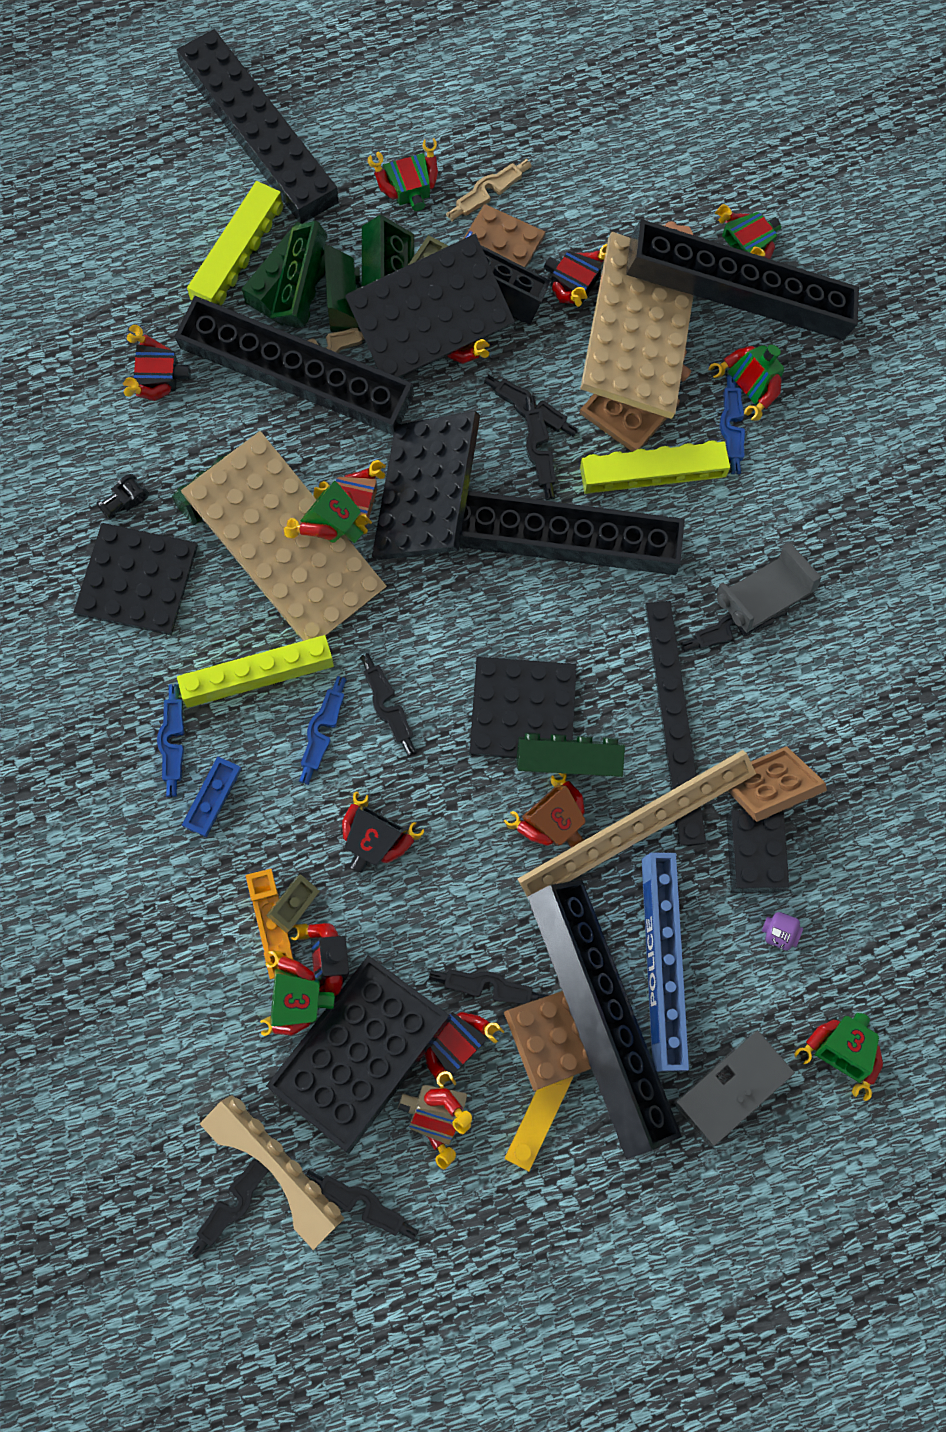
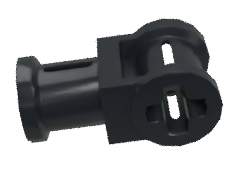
[96,474,149,520]

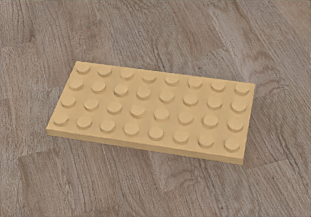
[580,232,693,419]
[181,431,387,641]

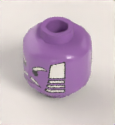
[762,912,803,951]

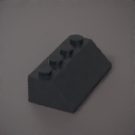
[481,245,551,325]

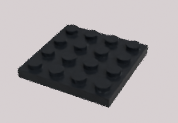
[73,523,198,636]
[469,657,577,759]

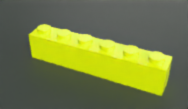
[187,181,283,305]
[580,441,730,494]
[176,635,334,708]

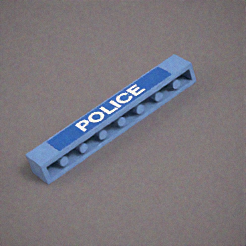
[641,853,689,1073]

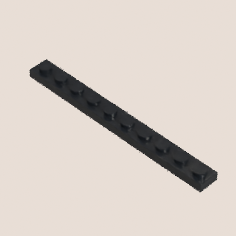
[645,601,706,847]

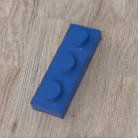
[182,756,242,838]

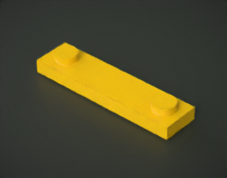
[504,1076,574,1172]

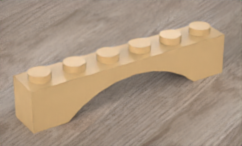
[200,1095,345,1250]

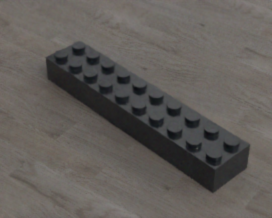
[176,29,339,224]
[626,219,859,341]
[174,296,414,435]
[459,491,685,575]
[528,879,682,1159]

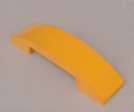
[245,869,294,979]

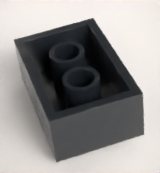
[726,810,789,893]

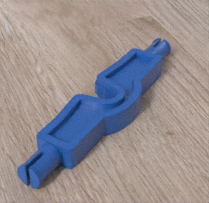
[720,375,745,474]
[299,676,347,785]
[157,684,184,797]

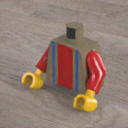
[397,1085,472,1170]

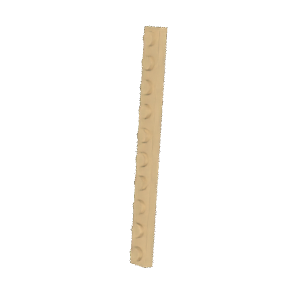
[517,750,756,898]

